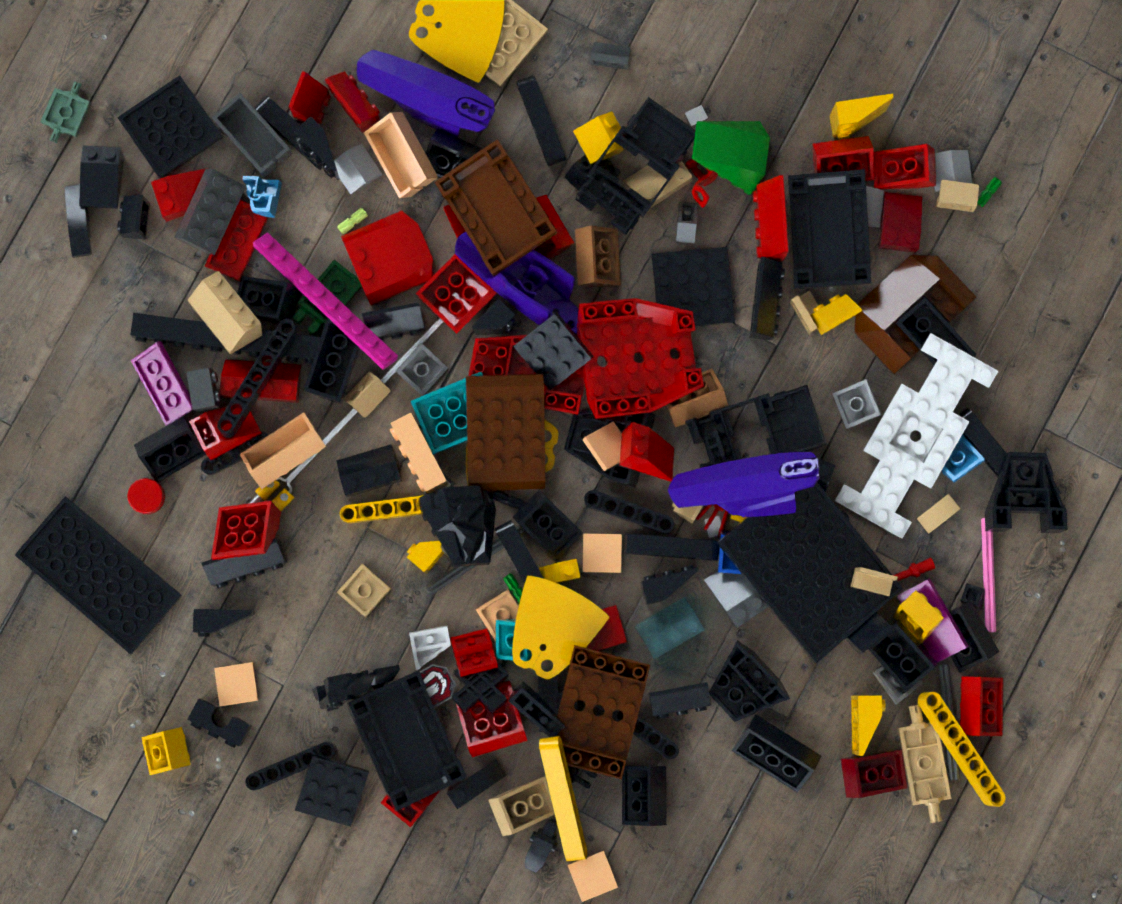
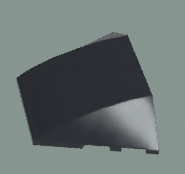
[709,640,790,722]

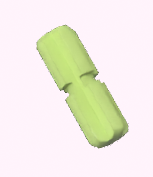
[337,208,368,234]

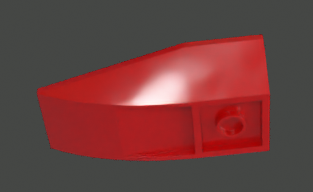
[468,335,585,415]

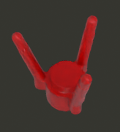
[696,504,729,538]

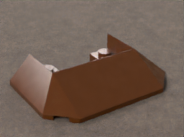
[854,255,977,374]

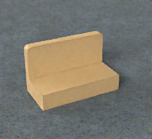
[936,180,979,212]
[790,291,819,335]
[343,371,390,418]
[851,567,898,596]

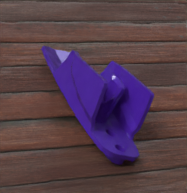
[357,50,495,137]
[455,232,579,333]
[668,452,820,517]

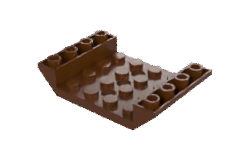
[556,645,650,780]

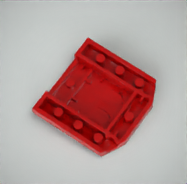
[341,211,433,306]

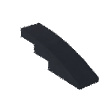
[65,184,92,258]

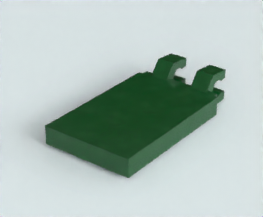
[293,259,362,336]

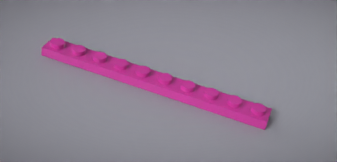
[253,232,398,370]

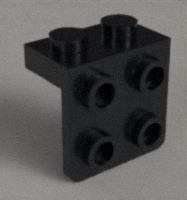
[564,155,621,191]

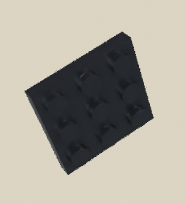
[513,312,594,390]
[295,754,369,827]

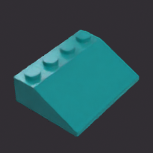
[410,371,483,455]

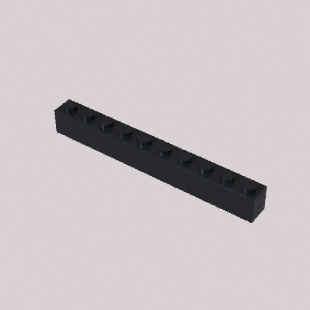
[130,313,321,365]

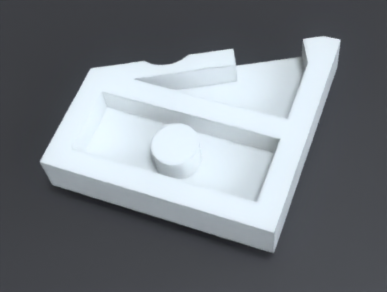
[409,626,451,670]

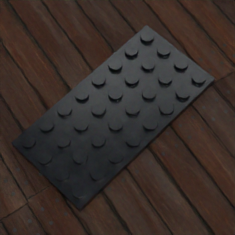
[15,496,182,655]

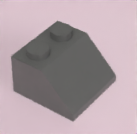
[186,368,221,414]

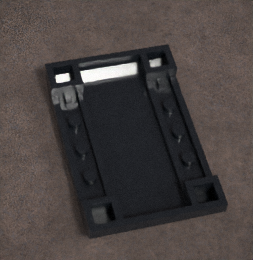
[788,169,872,289]
[347,670,467,811]

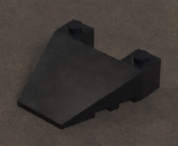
[564,411,656,488]
[985,452,1068,533]

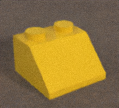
[573,111,624,164]
[810,294,862,335]
[407,541,444,574]
[893,591,944,644]
[141,727,191,775]

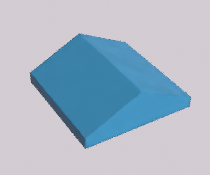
[941,434,985,482]

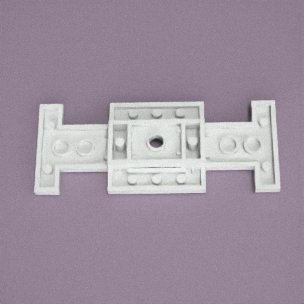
[835,333,998,539]

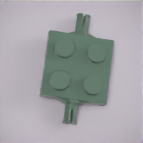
[40,81,91,143]

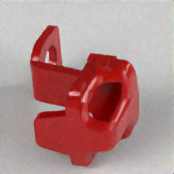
[685,159,718,208]

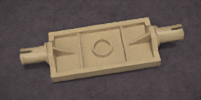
[898,705,952,823]

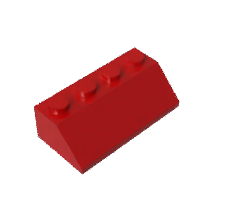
[219,359,302,403]

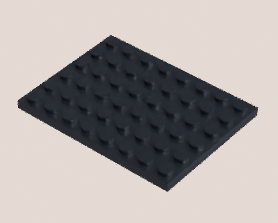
[717,483,903,663]

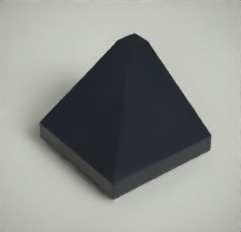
[960,583,985,609]

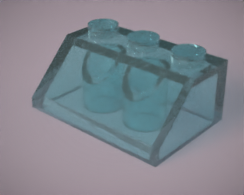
[634,597,705,660]

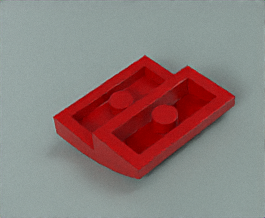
[450,628,498,677]

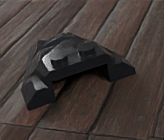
[418,486,496,567]
[313,665,400,711]

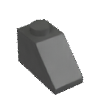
[676,201,698,243]

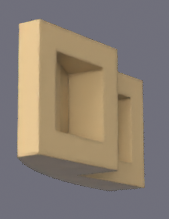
[917,493,961,534]

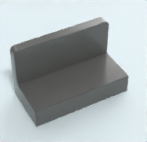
[590,42,630,70]

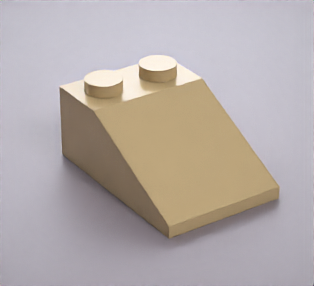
[488,776,555,836]

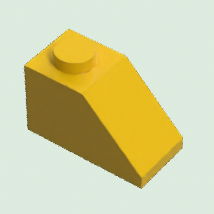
[539,559,581,583]

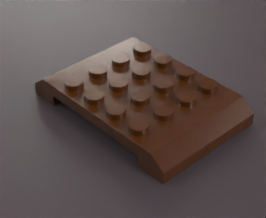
[434,139,558,276]
[465,374,545,491]

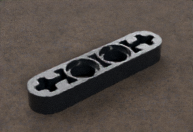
[201,431,268,475]

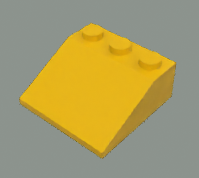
[829,94,893,140]
[851,695,886,756]

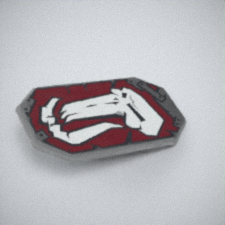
[420,664,456,708]

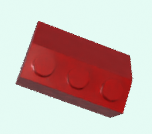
[325,71,380,133]
[813,136,874,181]
[534,195,574,260]
[960,676,1003,736]

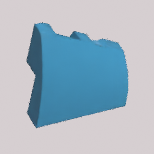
[242,176,282,218]

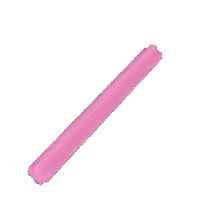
[981,518,996,632]

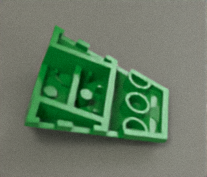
[692,121,770,195]

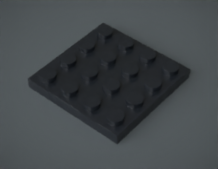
[117,75,223,179]
[651,247,735,326]

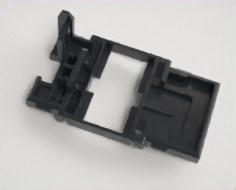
[575,97,696,236]
[685,385,827,468]

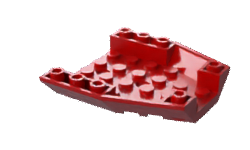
[577,298,704,419]

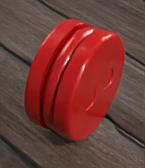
[127,478,165,515]

